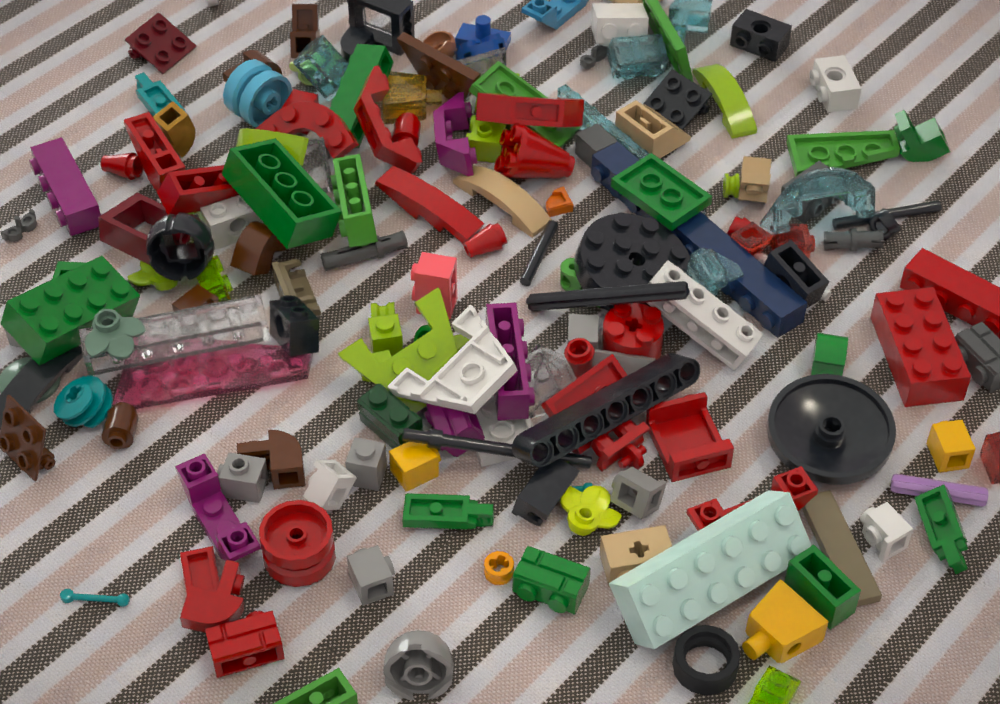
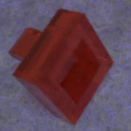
[731,221,772,256]

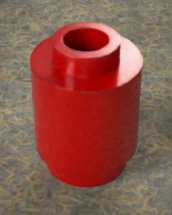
[392,112,421,146]

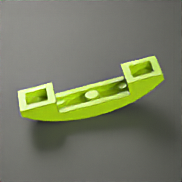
[692,64,757,139]
[236,128,309,166]

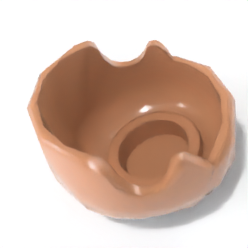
[423,31,456,58]

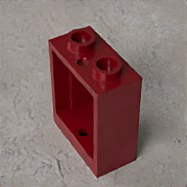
[98,192,190,265]

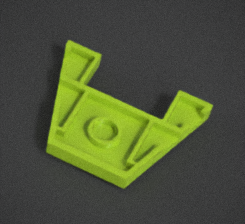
[338,287,458,413]

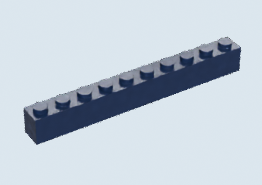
[591,142,808,338]

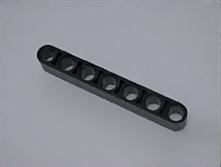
[512,353,700,467]

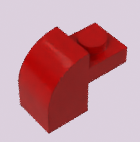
[180,560,245,633]

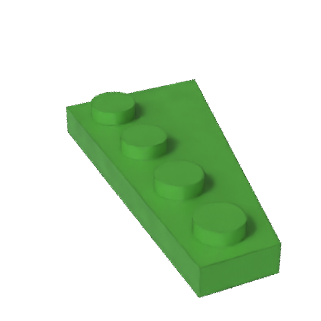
[786,130,900,177]

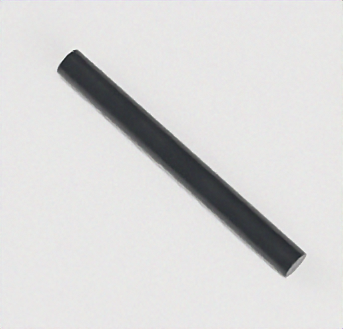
[832,200,942,230]

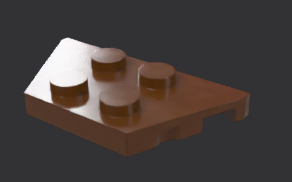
[397,32,481,102]

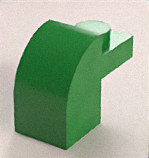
[894,110,951,162]
[811,332,848,376]

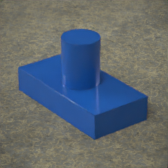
[455,15,511,56]

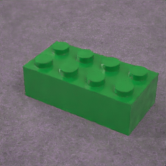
[222,138,342,249]
[1,256,140,366]

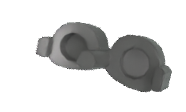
[580,45,608,69]
[0,209,37,241]

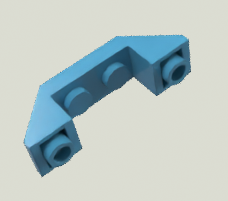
[521,0,588,30]

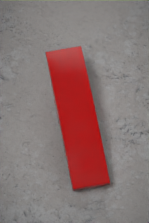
[375,166,484,244]

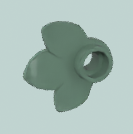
[85,309,146,359]

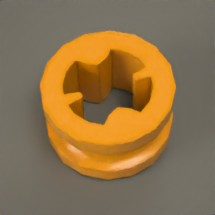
[484,551,514,585]

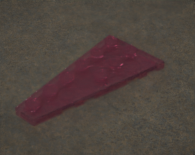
[112,336,313,409]

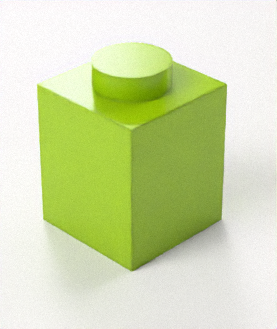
[368,314,403,357]

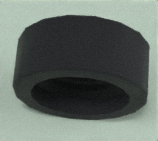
[672,625,741,695]

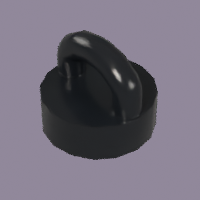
[869,208,901,240]

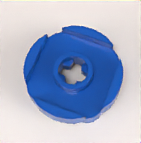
[454,33,507,62]

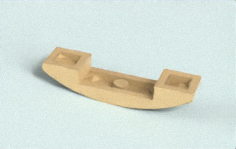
[453,166,552,238]

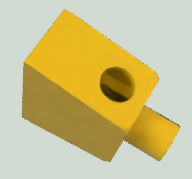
[742,580,829,663]

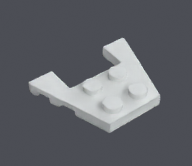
[387,305,518,414]

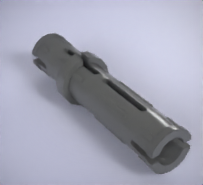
[320,230,408,271]

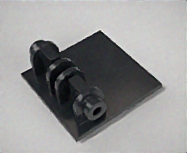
[643,69,712,130]

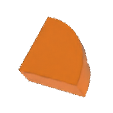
[545,186,574,217]

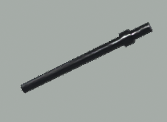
[402,428,592,469]

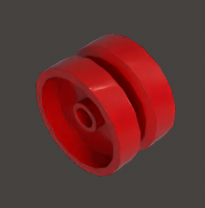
[259,500,336,587]

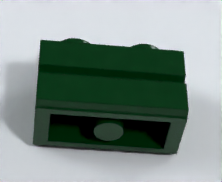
[357,384,424,449]

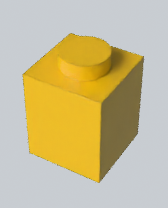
[926,420,976,473]
[389,442,441,492]

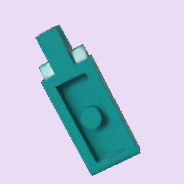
[135,72,186,116]

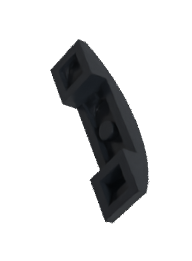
[0,346,87,430]

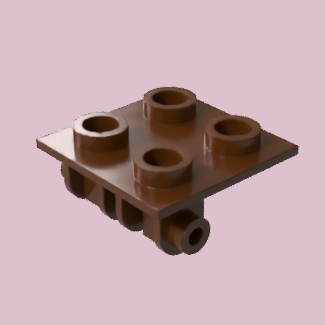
[0,395,56,481]

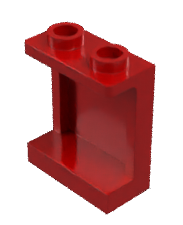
[646,392,734,482]

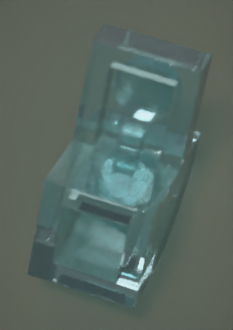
[668,0,713,43]

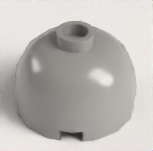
[383,630,454,700]

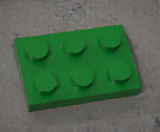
[611,153,712,231]

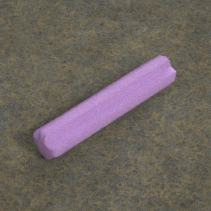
[890,474,988,506]

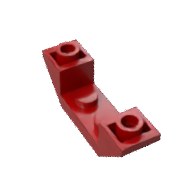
[353,65,423,174]
[476,92,584,127]
[686,466,818,531]

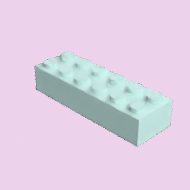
[609,490,812,649]

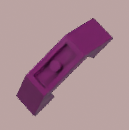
[433,92,478,176]
[175,453,261,561]

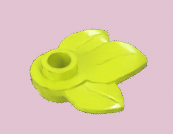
[560,485,622,536]

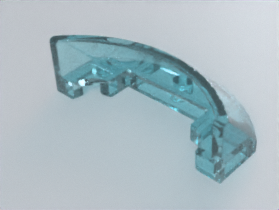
[759,167,875,234]

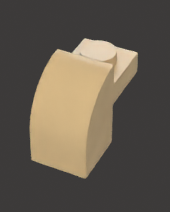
[738,156,771,203]

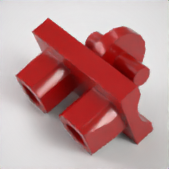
[590,419,650,472]

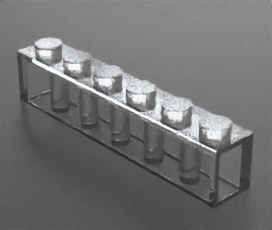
[79,294,270,376]

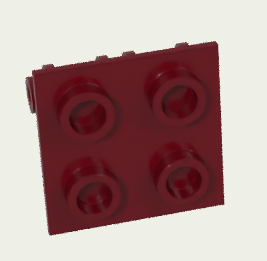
[124,12,197,74]

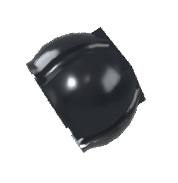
[146,213,215,281]

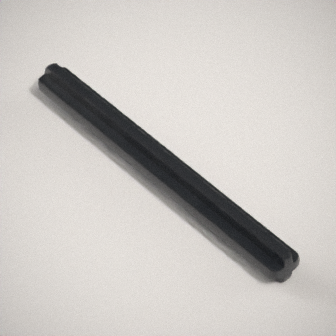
[526,281,690,311]

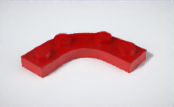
[255,101,359,159]

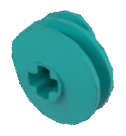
[54,375,113,428]

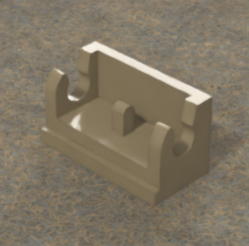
[272,259,321,316]

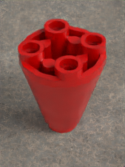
[494,123,575,178]

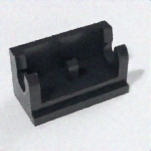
[512,458,580,526]

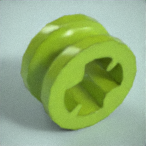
[723,173,740,198]

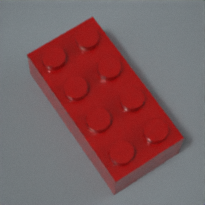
[870,287,971,407]

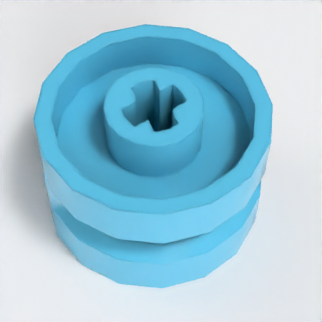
[223,59,292,128]

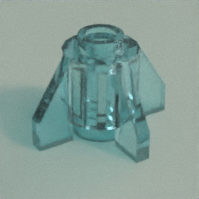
[687,248,744,297]

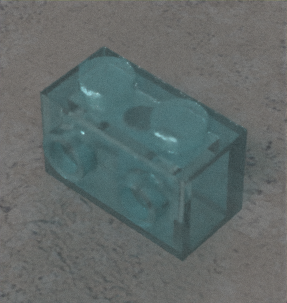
[607,34,669,79]
[293,35,349,101]

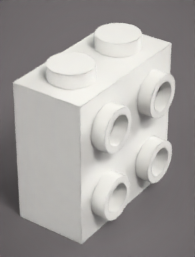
[591,3,649,46]

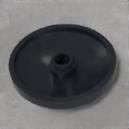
[767,374,896,485]

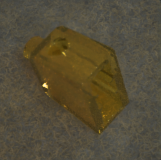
[383,71,443,124]

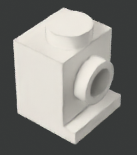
[303,460,357,511]
[860,502,913,563]

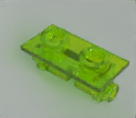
[196,255,233,304]

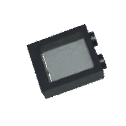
[347,0,415,56]

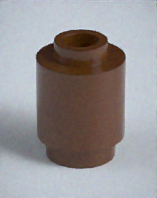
[102,402,139,449]

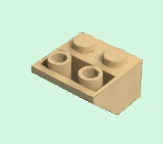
[614,100,691,159]

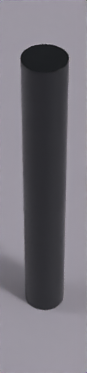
[520,220,558,286]

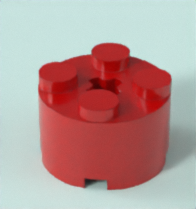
[602,303,664,360]

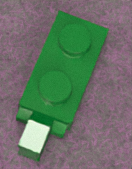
[914,484,968,574]
[402,493,494,530]

